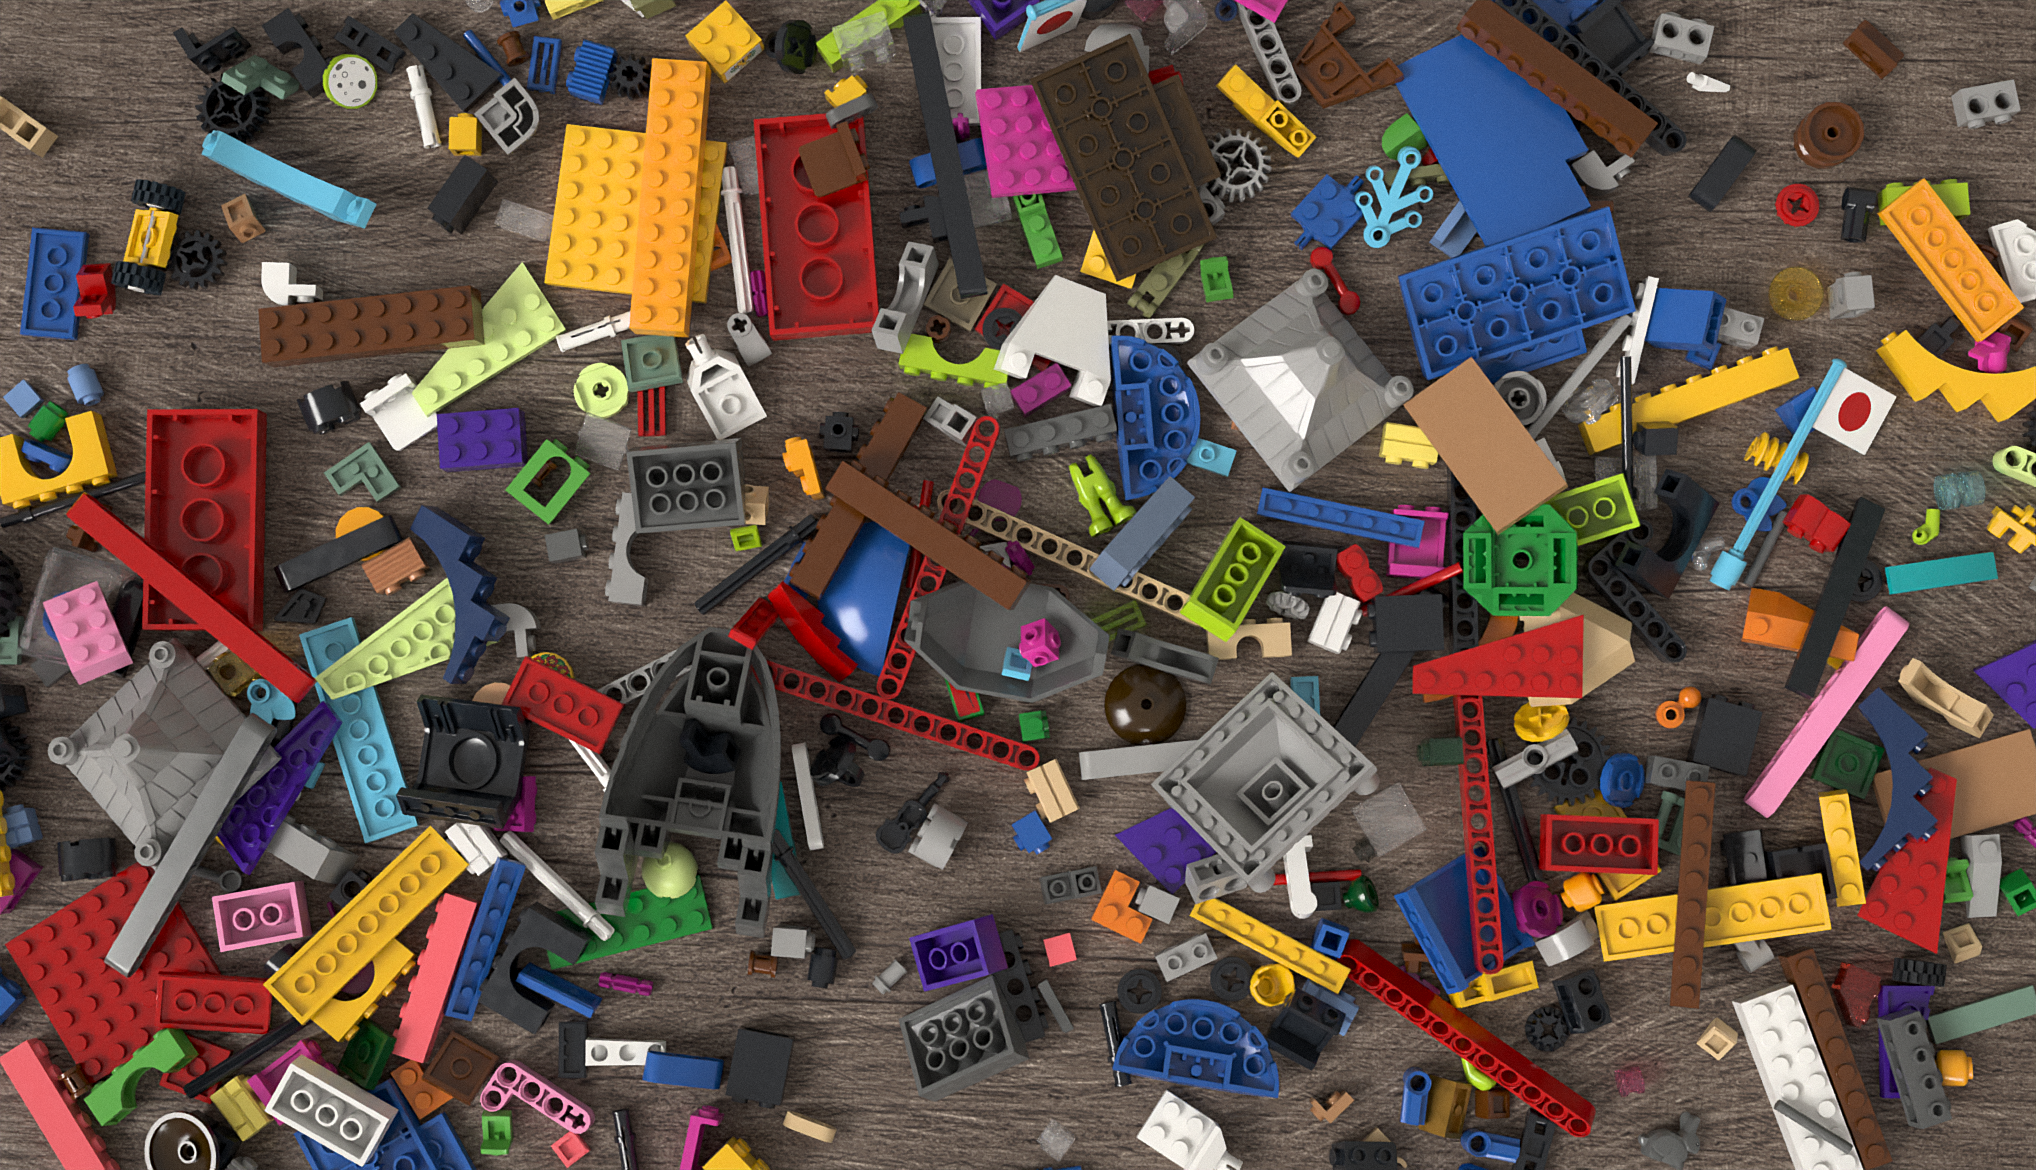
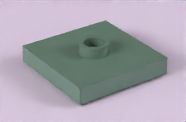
[621,335,683,393]

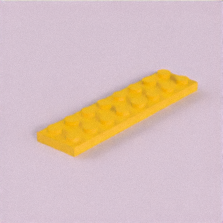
[263,826,469,1025]
[1594,873,1831,962]

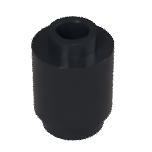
[807,947,838,989]

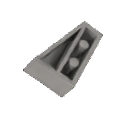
[266,813,359,884]

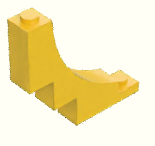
[1876,330,2036,422]

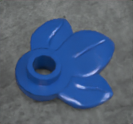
[1731,477,1787,532]

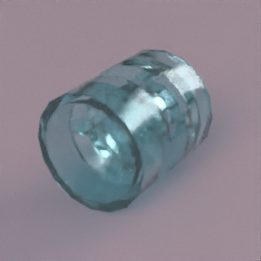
[1934,470,1985,511]

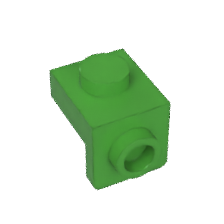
[1200,256,1233,302]
[1943,858,1973,903]
[481,1110,513,1156]

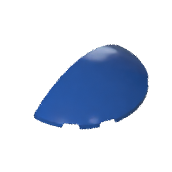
[1111,336,1200,500]
[818,521,911,676]
[1112,999,1279,1098]

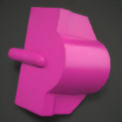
[1968,331,2011,374]

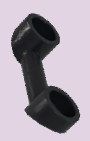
[820,713,890,761]

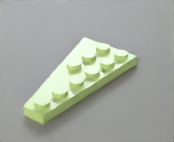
[412,262,567,417]
[315,578,500,700]

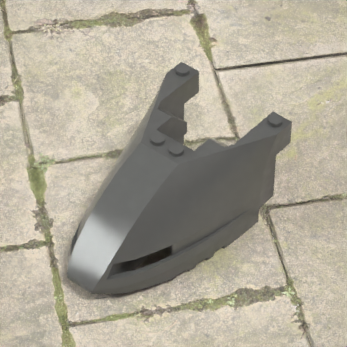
[595,627,781,938]

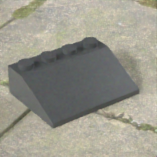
[626,438,746,534]
[898,975,1030,1102]

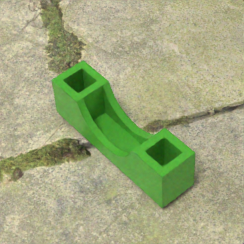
[84,1028,199,1126]

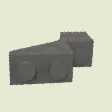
[1111,628,1219,684]

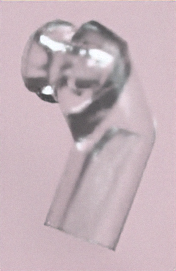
[1691,536,1725,571]

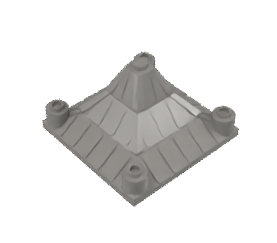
[1187,269,1414,493]
[48,638,282,872]
[1151,672,1380,893]

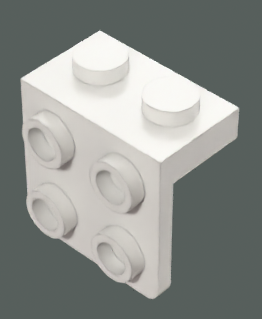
[360,374,437,451]

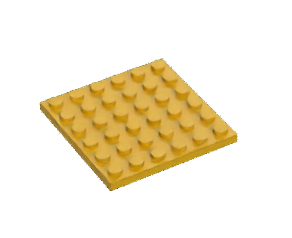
[544,124,728,304]

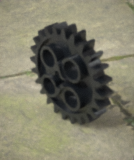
[1525,717,1612,807]

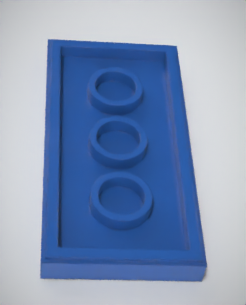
[20,227,89,340]

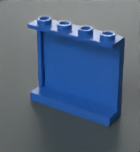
[1393,846,1535,995]

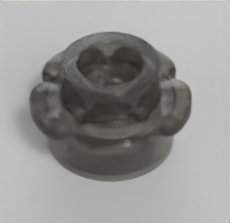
[1352,837,1376,863]

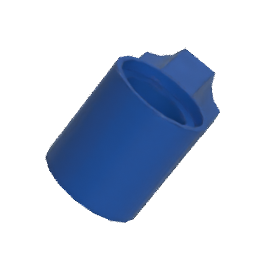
[1400,1067,1431,1125]
[1461,1128,1520,1163]

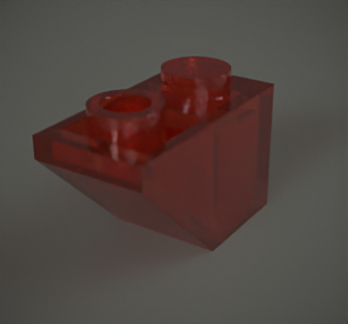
[1831,962,1881,1029]

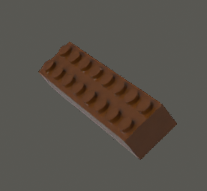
[258,285,485,368]

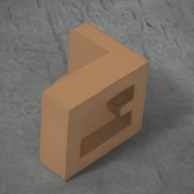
[221,194,265,243]
[1309,1089,1354,1123]

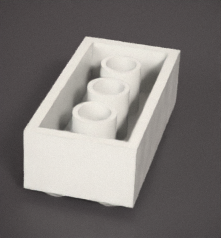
[264,1054,398,1167]

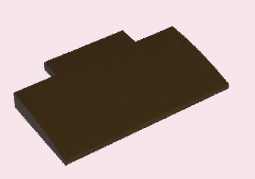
[1029,34,1221,282]

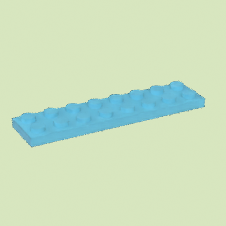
[299,617,420,843]

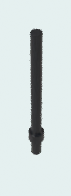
[1620,356,1636,502]
[0,471,146,528]

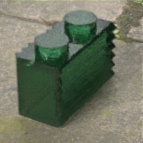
[1417,736,1464,766]

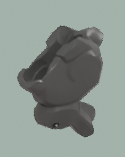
[1638,1112,1700,1170]

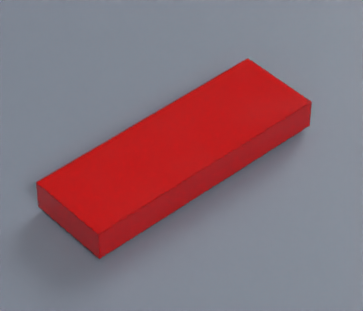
[728,597,780,650]

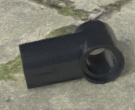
[1840,186,1877,243]

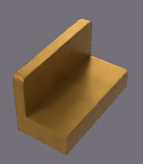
[1418,1075,1472,1139]

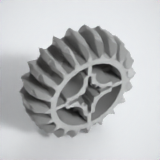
[1207,128,1272,202]

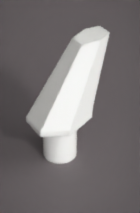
[1687,72,1730,92]

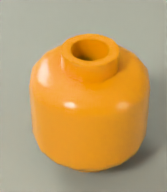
[1561,872,1605,912]
[1934,1050,1973,1086]

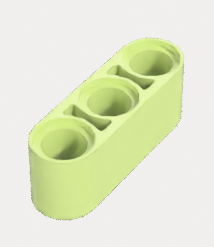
[1992,446,2036,487]

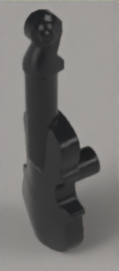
[876,772,950,854]

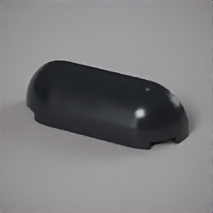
[111,573,143,678]

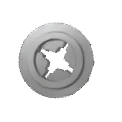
[1266,591,1310,620]

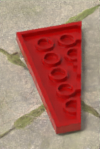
[1412,615,1584,699]
[1857,767,1957,954]

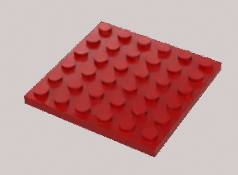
[5,862,222,1084]

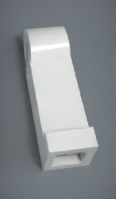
[1283,835,1317,919]
[585,1037,666,1066]

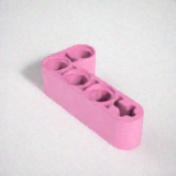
[480,1060,595,1134]

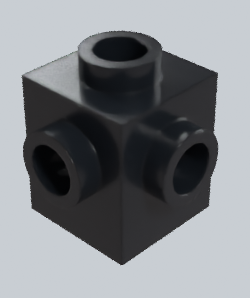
[819,412,859,453]

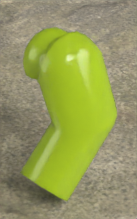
[1912,509,1940,545]
[1461,1057,1496,1091]

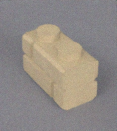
[1024,758,1080,822]

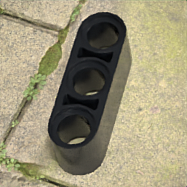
[1688,134,1757,212]

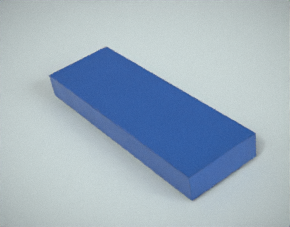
[516,963,602,1018]

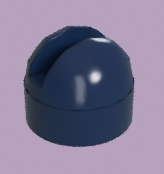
[1215,0,1237,22]

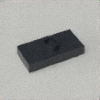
[558,1021,588,1078]

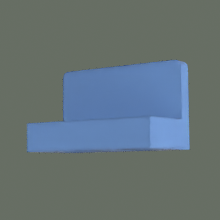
[1430,200,1477,258]

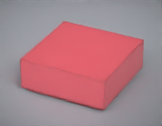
[1043,932,1077,967]
[551,1131,591,1168]

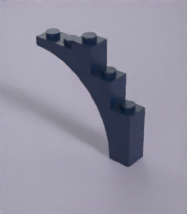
[410,505,510,684]
[1858,687,1938,873]

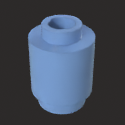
[67,364,104,406]

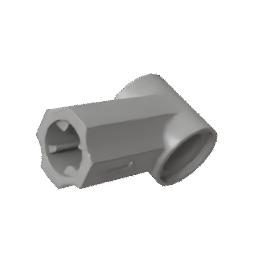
[1733,939,1774,973]

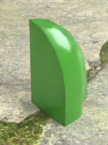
[1382,113,1428,160]

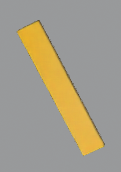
[1190,898,1351,994]

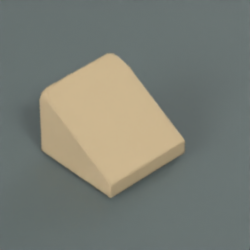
[1943,923,1982,963]
[1697,1017,1738,1060]

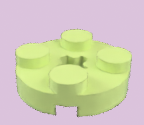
[574,363,630,418]

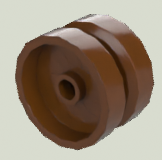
[1793,102,1864,169]

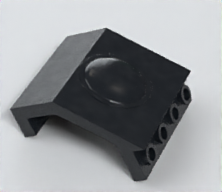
[396,694,531,829]

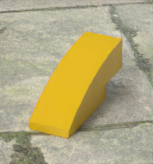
[1448,961,1539,1008]

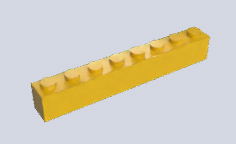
[1578,346,1800,456]

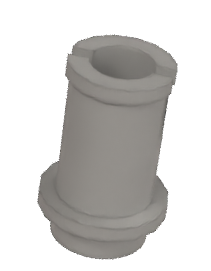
[872,959,907,995]

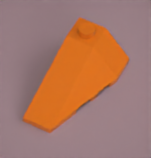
[1741,588,1859,662]

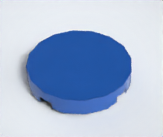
[1600,752,1645,808]

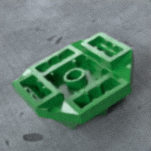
[1463,504,1578,616]

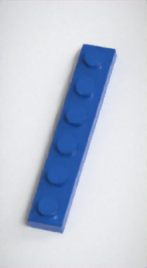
[1257,488,1425,549]
[443,856,526,1021]

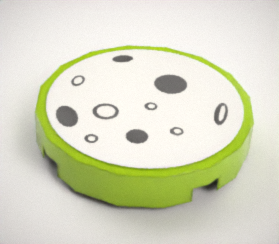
[323,54,377,109]

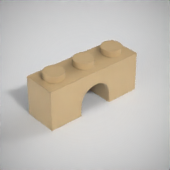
[0,96,58,158]
[1206,618,1292,660]

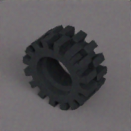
[1892,957,1947,987]

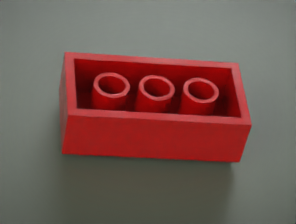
[1539,814,1659,875]

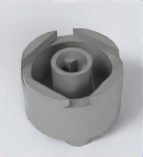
[1493,371,1547,427]
[908,803,968,870]

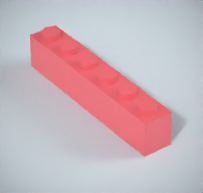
[392,892,481,1063]
[0,1038,121,1170]

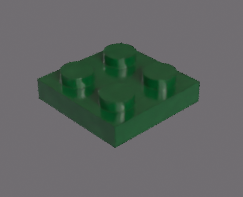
[1810,728,1885,800]
[338,1017,397,1090]

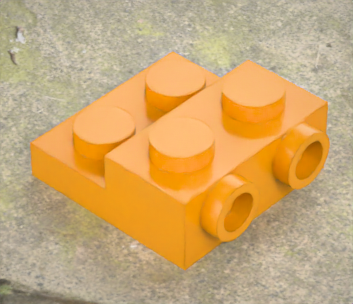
[782,437,825,501]

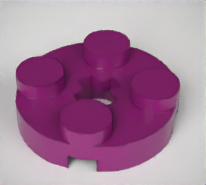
[1512,881,1563,938]

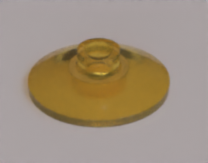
[1769,267,1824,321]

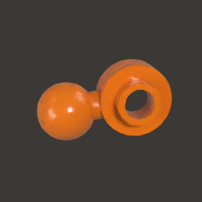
[1655,686,1701,728]

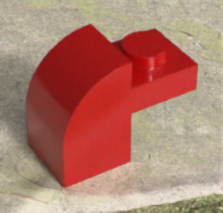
[73,263,116,319]

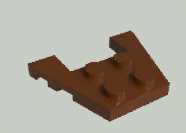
[1292,1,1404,109]

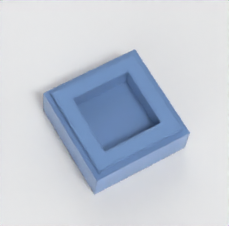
[3,379,44,419]

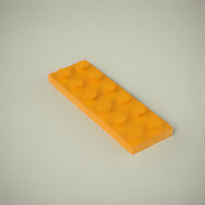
[1877,178,2024,342]

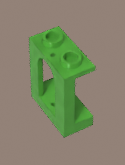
[505,439,591,525]

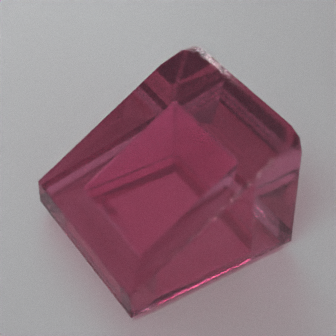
[1125,0,1163,22]

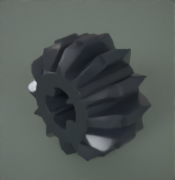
[608,53,652,101]

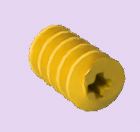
[1744,432,1809,485]

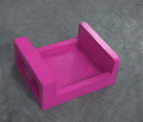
[1386,505,1449,579]
[247,1037,339,1126]
[680,1105,725,1170]

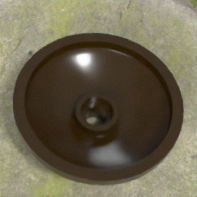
[1104,664,1186,746]
[144,1111,220,1170]

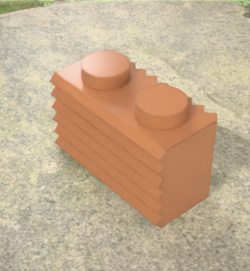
[361,537,430,596]

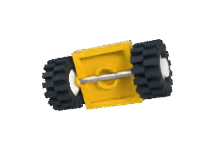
[111,179,186,296]

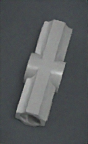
[1492,729,1579,789]

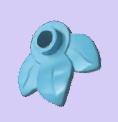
[247,679,296,724]

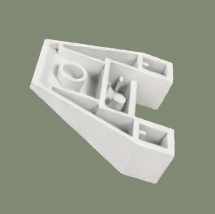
[994,275,1111,406]

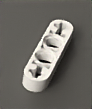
[1107,318,1194,347]
[792,742,824,851]

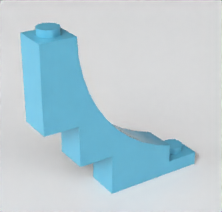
[202,130,377,229]

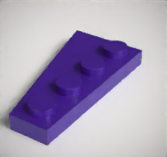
[1878,985,1935,1098]

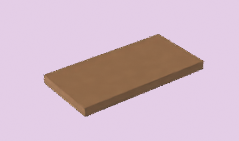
[1403,357,1568,535]
[1872,729,2036,839]

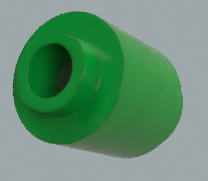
[28,401,69,442]

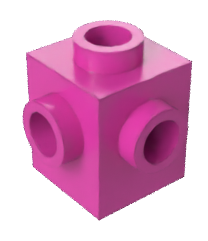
[1019,618,1061,667]

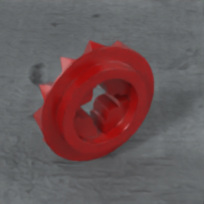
[1774,184,1819,227]

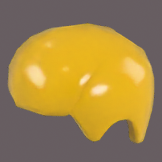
[1250,964,1295,1007]

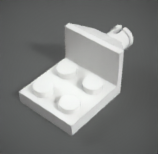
[685,334,767,440]
[1136,1089,1243,1170]

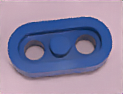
[21,439,73,473]

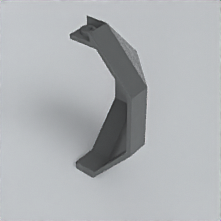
[904,580,1110,703]

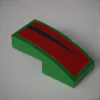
[944,678,985,723]

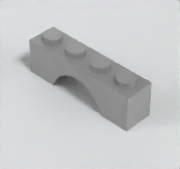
[872,241,939,354]
[605,492,648,606]

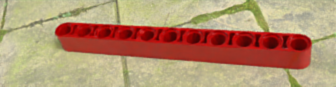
[877,416,1001,699]
[66,492,317,704]
[753,661,1040,771]
[1453,695,1504,975]
[1336,939,1596,1138]

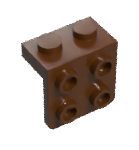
[799,121,870,198]

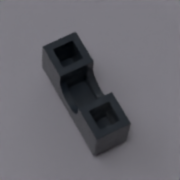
[262,8,332,98]

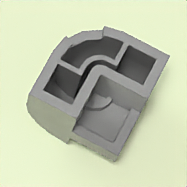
[1084,23,1149,73]
[474,78,540,156]

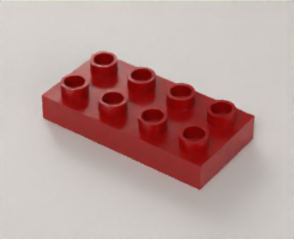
[754,113,880,341]
[142,409,267,632]

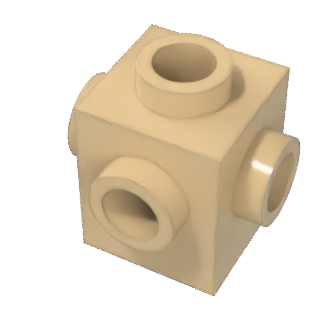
[745,484,769,525]

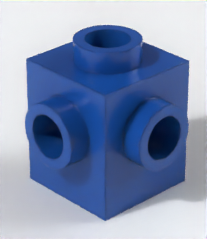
[499,0,541,27]

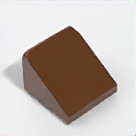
[1996,315,2033,352]
[1475,1089,1510,1119]

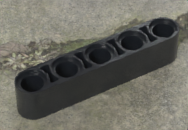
[273,515,403,593]

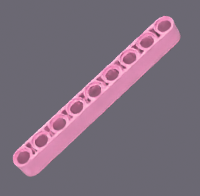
[1743,606,1910,818]

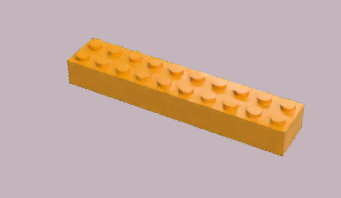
[629,58,711,337]

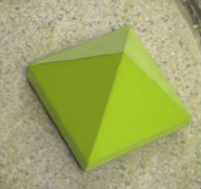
[730,525,762,551]

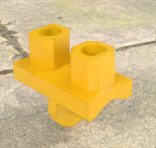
[1987,505,2036,554]

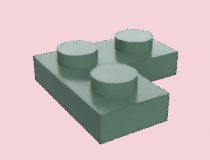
[222,55,300,100]
[324,442,402,503]

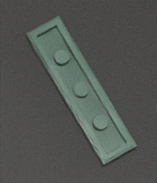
[1926,985,2036,1044]

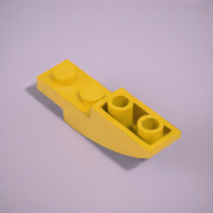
[1216,64,1316,158]

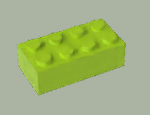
[1544,473,1641,546]
[1179,517,1286,642]

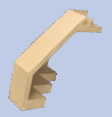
[1519,593,1635,707]

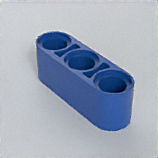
[909,138,987,189]
[642,1051,725,1089]

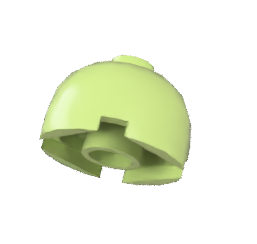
[641,842,698,899]

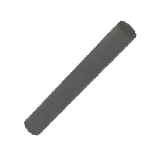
[1743,511,1787,588]
[1774,1099,1853,1154]

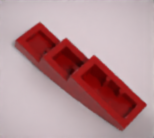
[767,581,858,683]

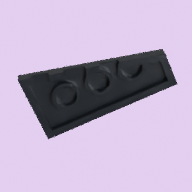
[394,13,504,113]

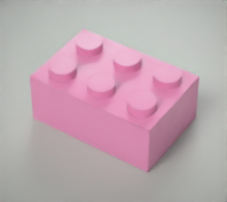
[42,581,133,685]
[212,881,312,952]

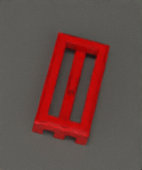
[637,386,667,437]

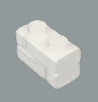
[1307,592,1363,654]
[445,823,509,876]

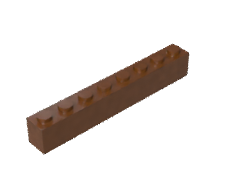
[1456,0,1658,158]
[789,392,927,601]
[825,459,1031,610]
[1670,780,1715,1009]
[1777,946,1892,1170]

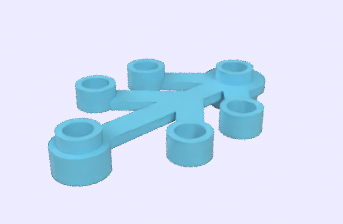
[1355,146,1433,248]

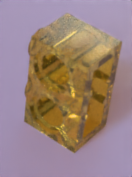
[208,651,262,696]

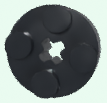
[296,381,361,435]
[57,838,118,882]

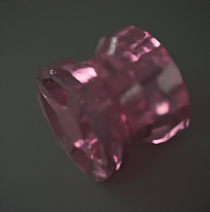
[1615,1066,1645,1097]

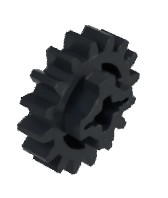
[166,230,228,291]

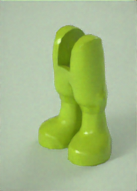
[1069,454,1137,538]

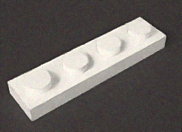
[1616,276,1659,386]

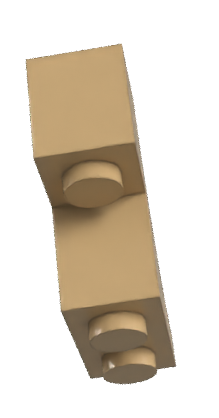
[1898,658,1994,738]

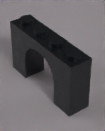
[1615,469,1720,599]
[478,902,594,1035]

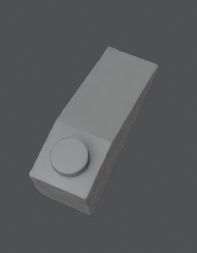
[1960,833,2002,918]

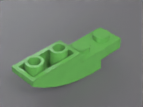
[1012,193,1063,269]

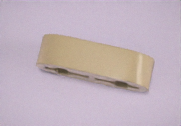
[783,1111,837,1143]

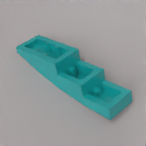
[1885,552,1998,595]
[772,782,801,900]

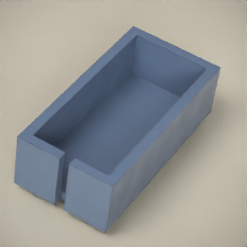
[1089,476,1195,591]

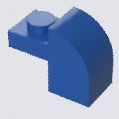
[1310,918,1350,961]

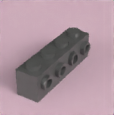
[1004,404,1117,462]
[1876,1008,1952,1129]

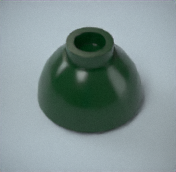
[1343,875,1379,913]

